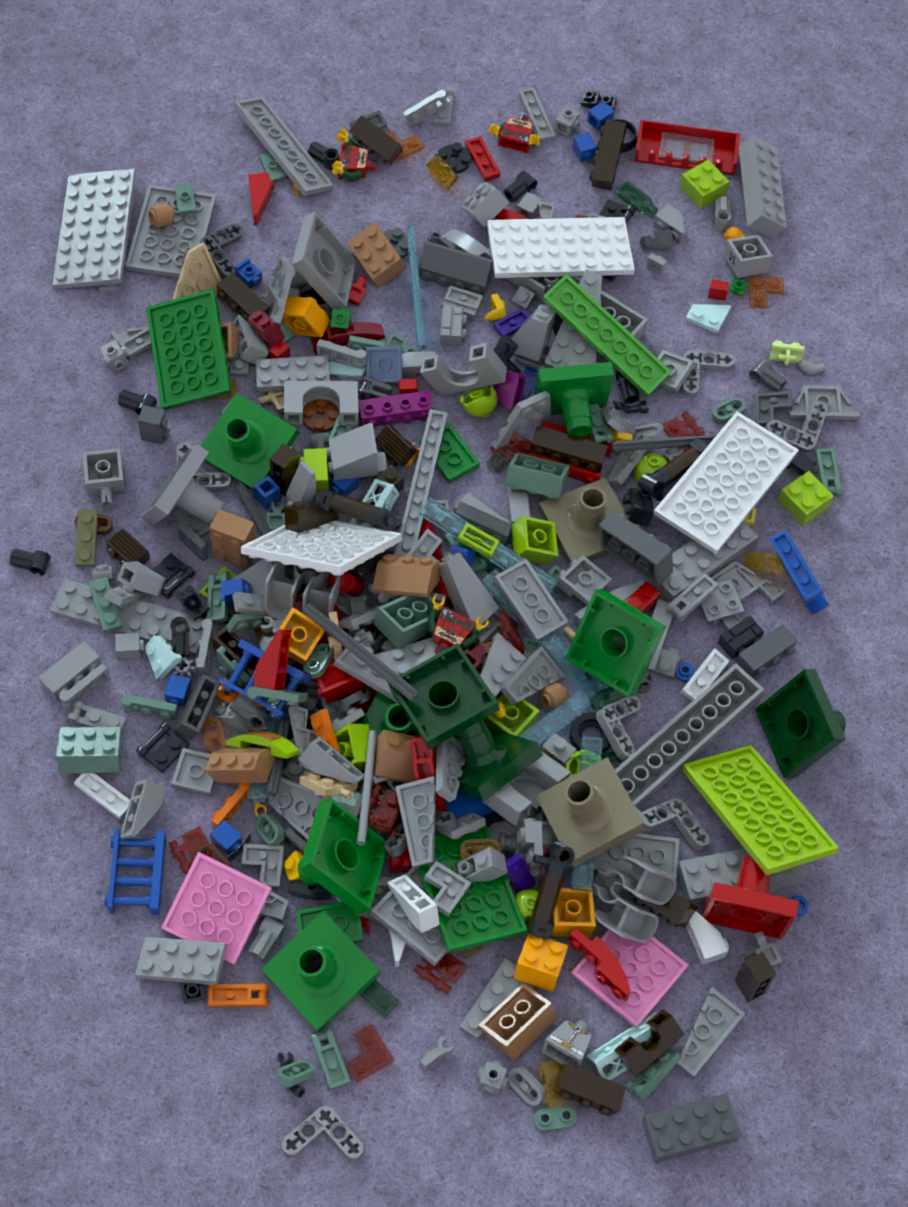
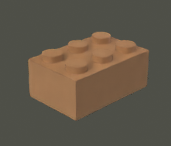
[347,222,408,288]
[209,509,256,569]

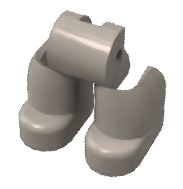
[264,561,340,619]
[588,856,677,942]

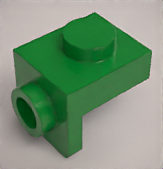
[331,308,352,329]

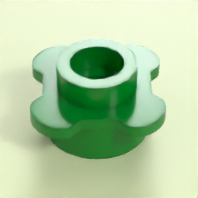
[728,278,749,295]

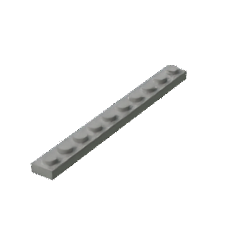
[394,409,448,557]

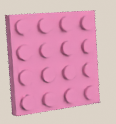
[161,852,273,965]
[571,929,689,1028]

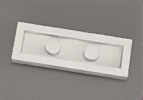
[680,648,729,701]
[74,773,130,820]

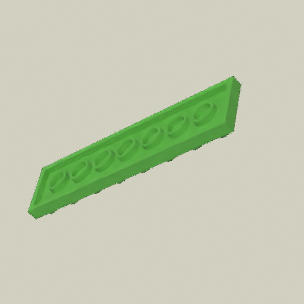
[542,274,672,397]

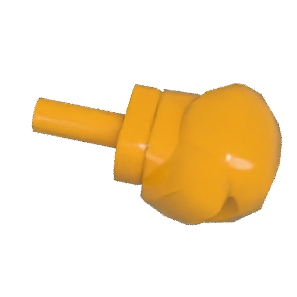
[724,226,745,243]

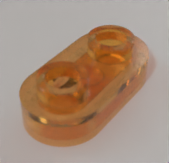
[202,717,227,754]
[459,839,501,859]

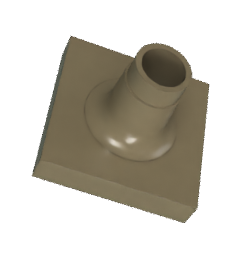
[538,478,628,565]
[536,757,646,868]

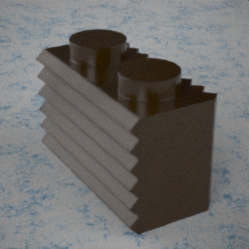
[375,424,417,467]
[106,528,150,566]

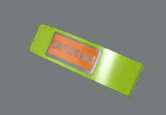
[226,731,300,759]

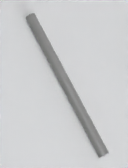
[357,730,377,845]

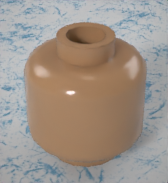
[148,203,175,228]
[539,683,569,711]

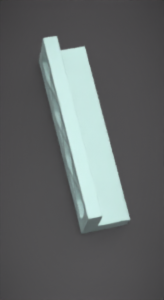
[350,479,400,528]
[586,1012,657,1080]

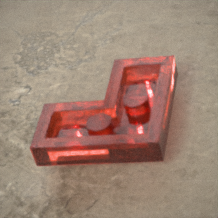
[346,1024,394,1083]

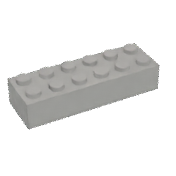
[739,135,787,238]
[646,521,759,603]
[677,848,809,906]

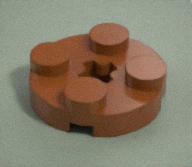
[303,399,339,432]

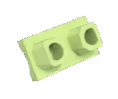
[769,340,805,365]

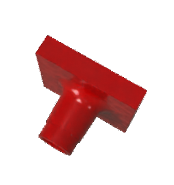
[702,855,799,940]

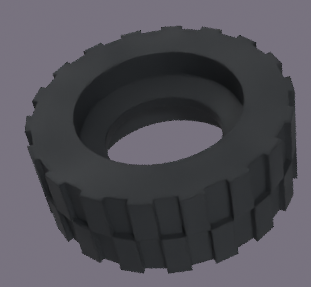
[569,712,614,756]

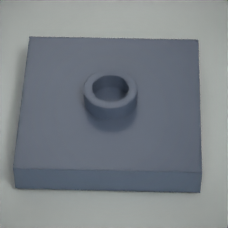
[366,346,403,383]

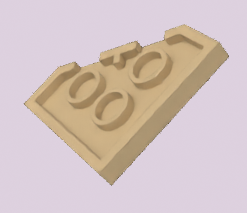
[172,243,222,300]

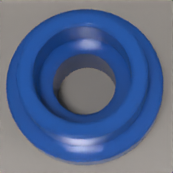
[675,663,695,681]

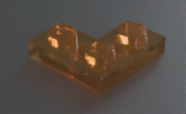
[386,130,425,162]
[748,276,784,308]

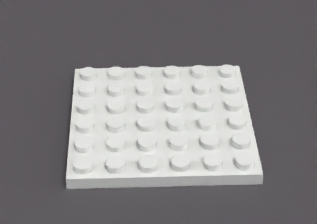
[241,521,402,576]

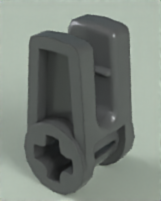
[358,377,393,400]

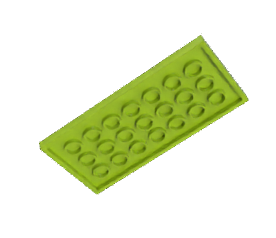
[682,745,839,875]

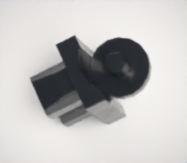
[175,584,210,621]

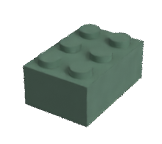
[505,452,570,499]
[374,595,442,649]
[56,727,123,773]

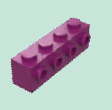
[358,390,434,428]

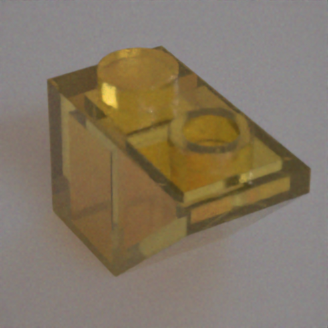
[744,552,783,576]

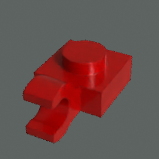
[348,275,367,307]

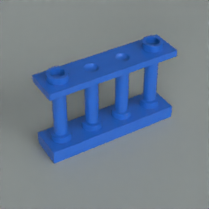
[769,529,829,615]
[218,639,312,719]
[105,829,166,915]

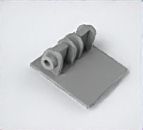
[701,579,744,625]

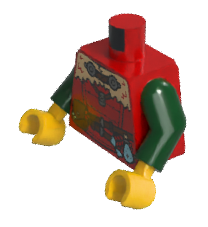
[488,114,540,154]
[332,129,378,182]
[427,594,490,654]

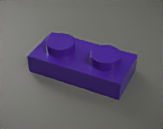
[493,308,530,337]
[506,853,536,893]

